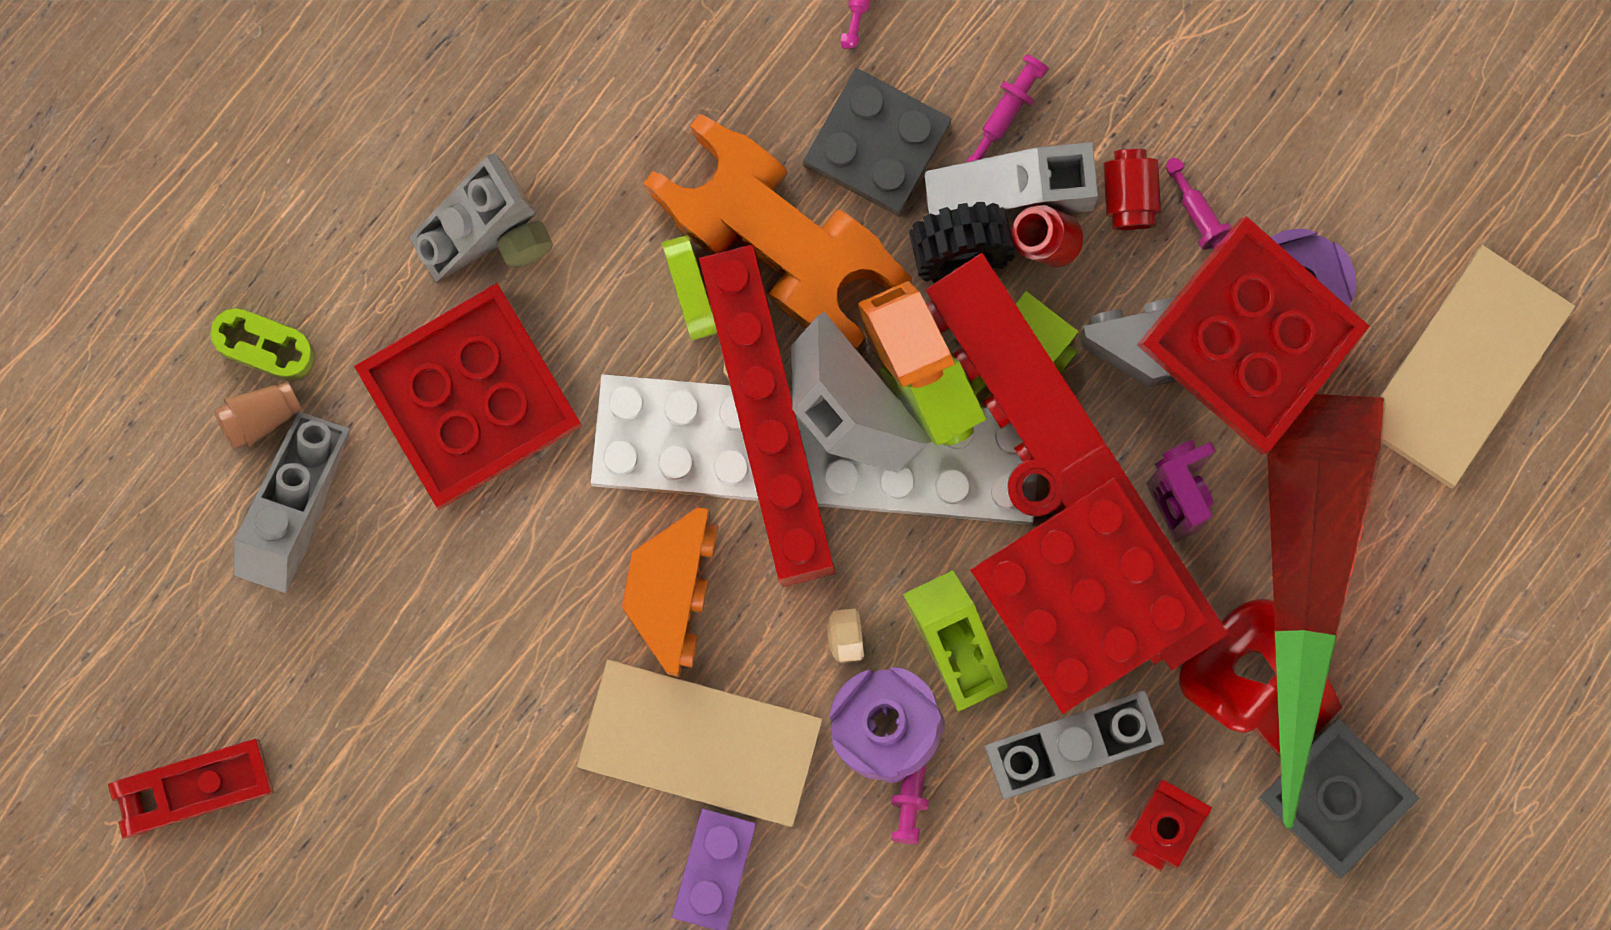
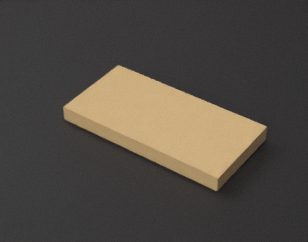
[1359,245,1575,489]
[577,659,823,828]

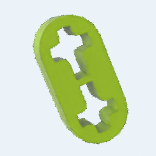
[661,235,717,341]
[210,308,315,381]

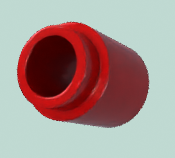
[1103,149,1161,230]
[1012,205,1083,267]

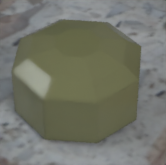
[496,221,553,268]

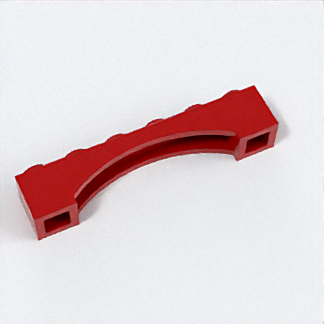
[699,244,836,587]

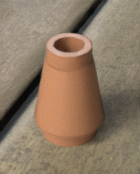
[214,381,301,450]

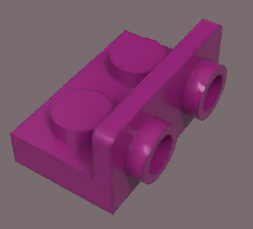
[1146,440,1216,542]

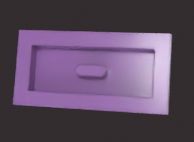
[672,808,757,930]

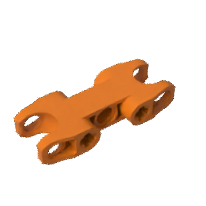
[643,114,912,351]

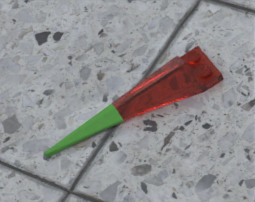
[1267,394,1386,831]

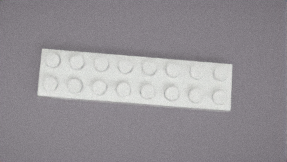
[591,374,1037,525]

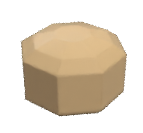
[827,608,864,664]

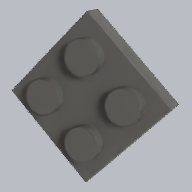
[803,68,952,217]
[1257,718,1420,879]

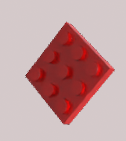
[1137,216,1370,454]
[354,283,582,510]
[970,477,1207,714]

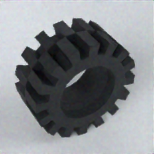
[909,202,1016,283]

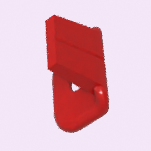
[1179,599,1342,757]

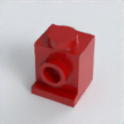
[1125,779,1212,872]

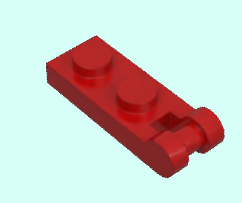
[108,738,274,839]

